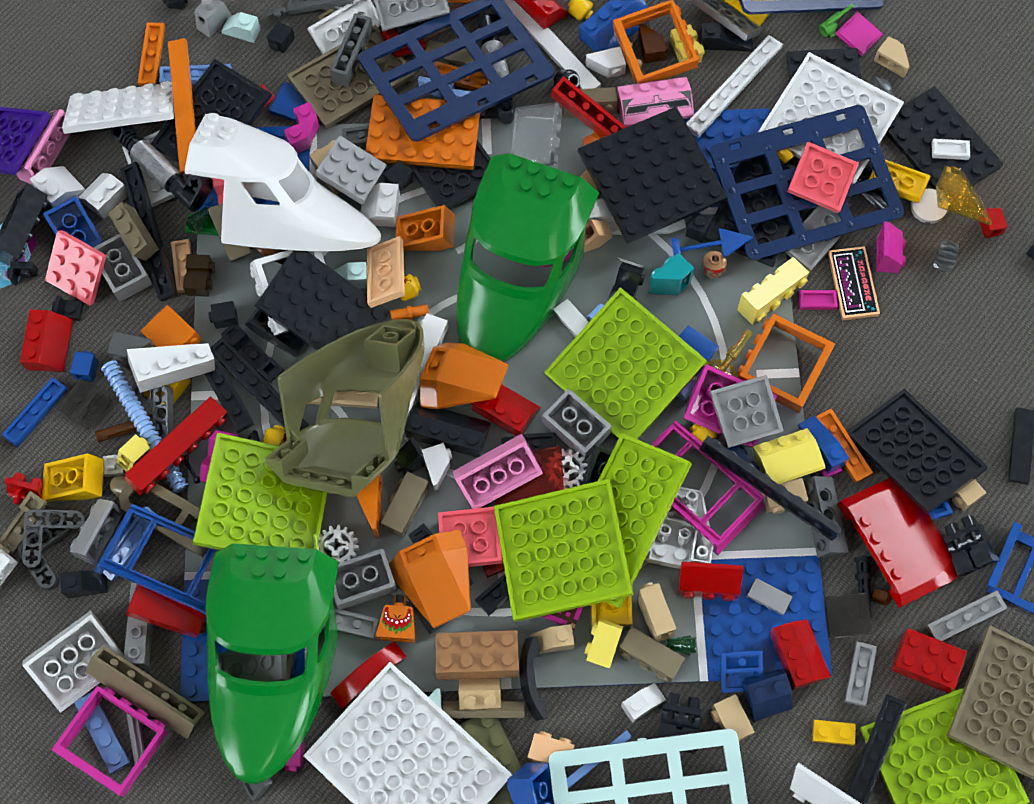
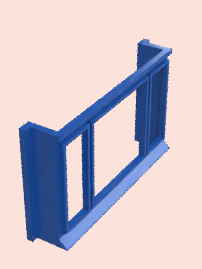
[94,504,219,621]
[986,522,1034,614]

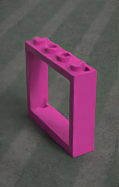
[52,686,169,797]

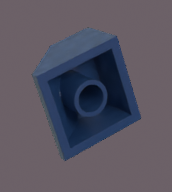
[741,669,792,721]

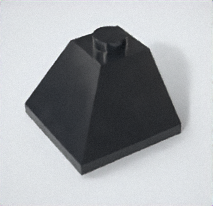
[582,445,612,484]

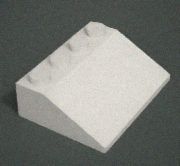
[22,610,124,713]
[790,763,861,804]

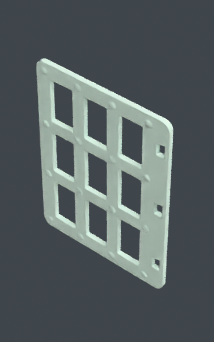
[548,729,748,804]

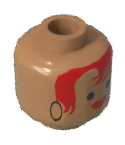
[701,251,727,278]

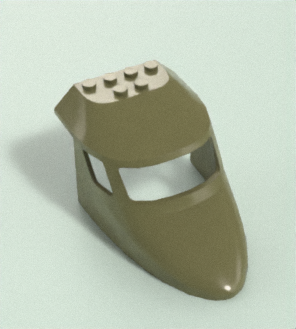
[265,319,424,497]

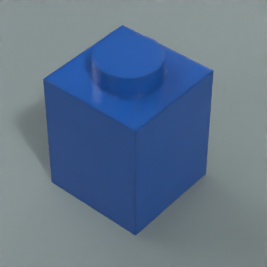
[70,351,99,382]

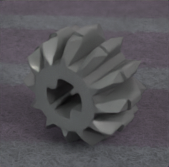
[933,240,959,272]

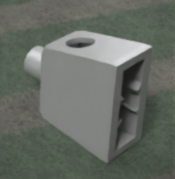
[194,0,232,38]

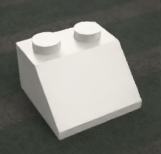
[29,166,85,208]
[78,173,128,220]
[361,183,400,227]

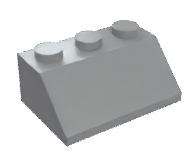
[69,499,124,566]

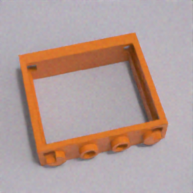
[613,0,700,84]
[737,313,835,413]

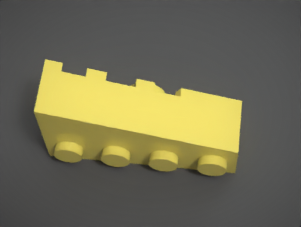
[737,257,809,325]

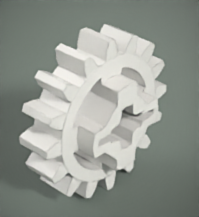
[546,449,588,489]
[318,525,359,563]

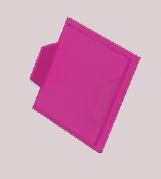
[835,11,883,57]

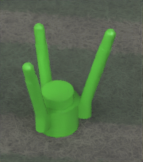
[819,4,854,38]

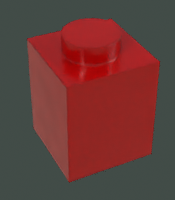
[978,207,1008,239]

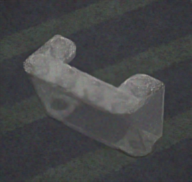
[511,102,562,169]

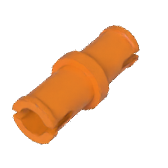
[390,304,429,320]

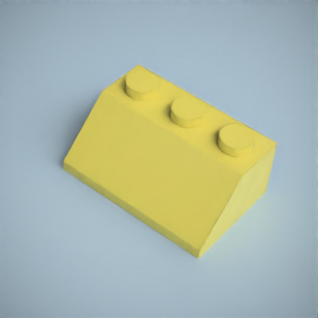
[753,428,826,484]

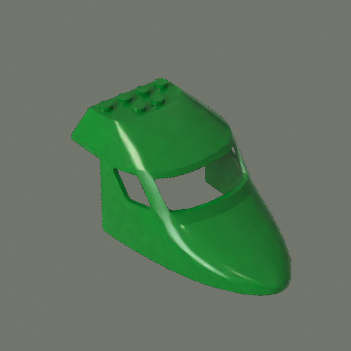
[456,153,599,362]
[206,543,339,784]

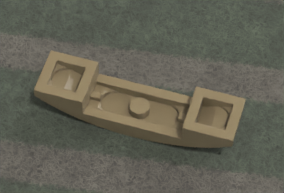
[0,491,47,557]

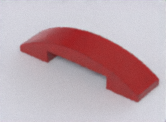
[330,641,407,709]

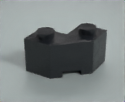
[608,262,645,301]

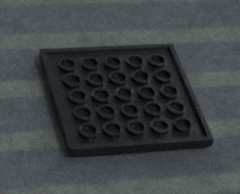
[577,106,727,244]

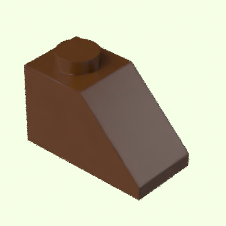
[638,23,668,63]

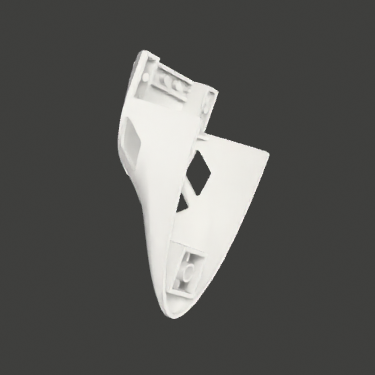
[185,113,381,251]

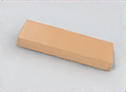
[171,239,192,294]

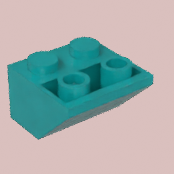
[648,253,694,295]

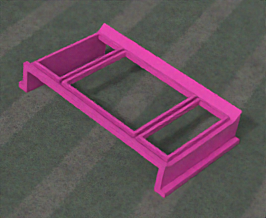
[651,420,765,555]

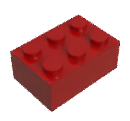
[890,628,967,693]

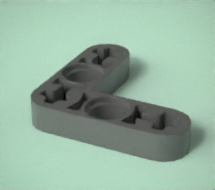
[129,385,173,441]
[22,509,84,568]
[18,518,72,591]

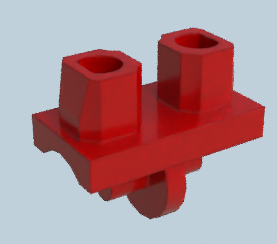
[4,472,43,505]

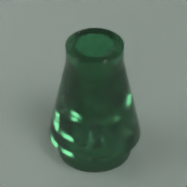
[186,206,211,233]
[667,635,696,656]

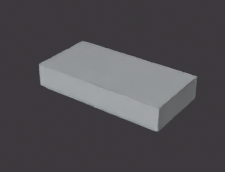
[747,578,792,615]

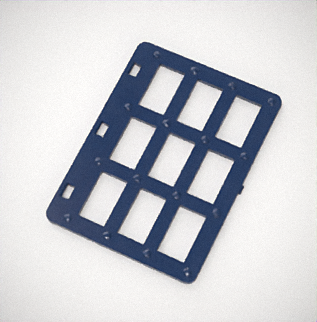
[358,0,554,142]
[709,105,904,261]

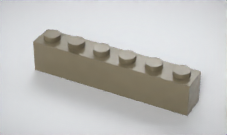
[86,645,205,740]

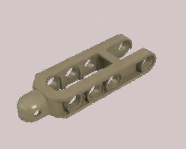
[110,476,209,558]

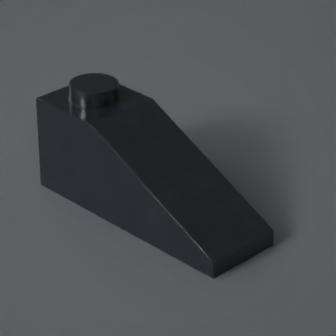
[700,23,753,52]

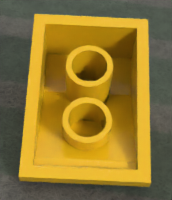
[42,453,104,502]

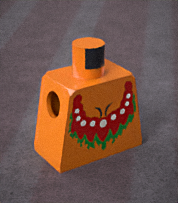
[376,595,416,643]

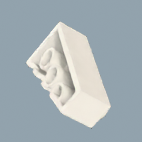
[126,343,215,393]

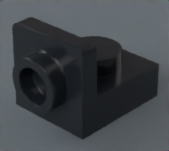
[7,261,38,285]
[52,295,84,321]

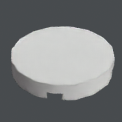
[911,189,948,224]

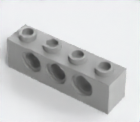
[124,583,153,668]

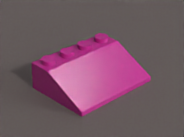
[683,364,777,448]

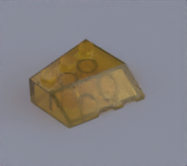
[936,166,992,225]

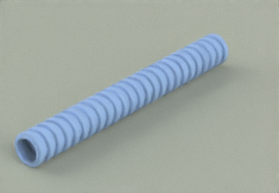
[101,361,189,494]

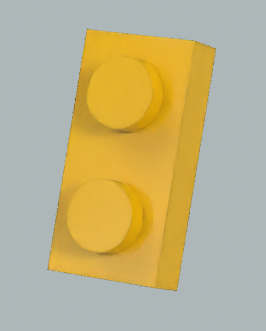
[812,720,856,746]

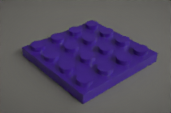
[0,107,51,175]

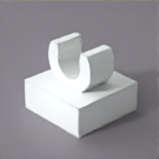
[103,455,124,477]

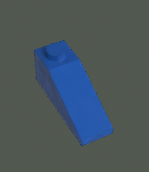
[798,416,849,474]

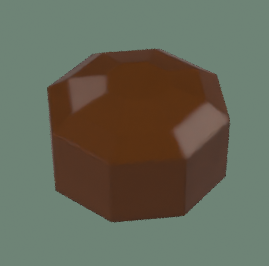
[871,588,892,606]

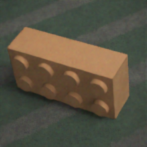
[435,630,519,680]

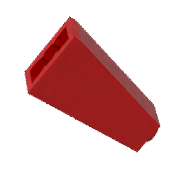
[125,573,206,638]

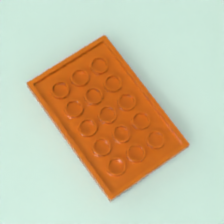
[365,94,481,170]

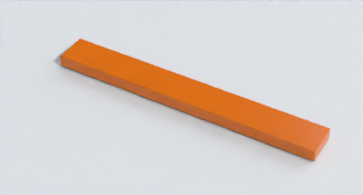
[168,38,196,174]

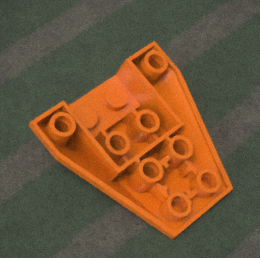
[420,342,508,409]
[389,530,471,628]

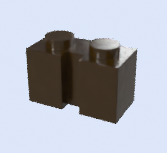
[183,254,215,297]

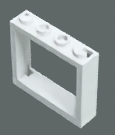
[250,250,325,336]

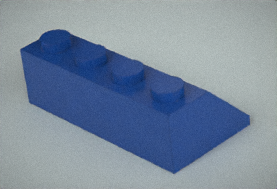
[579,0,648,52]

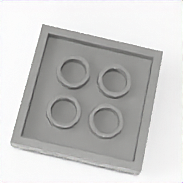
[314,135,387,204]
[710,375,784,448]

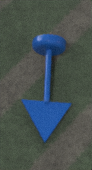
[671,228,753,258]

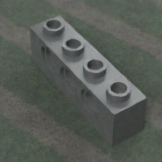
[330,13,373,87]
[804,476,849,558]

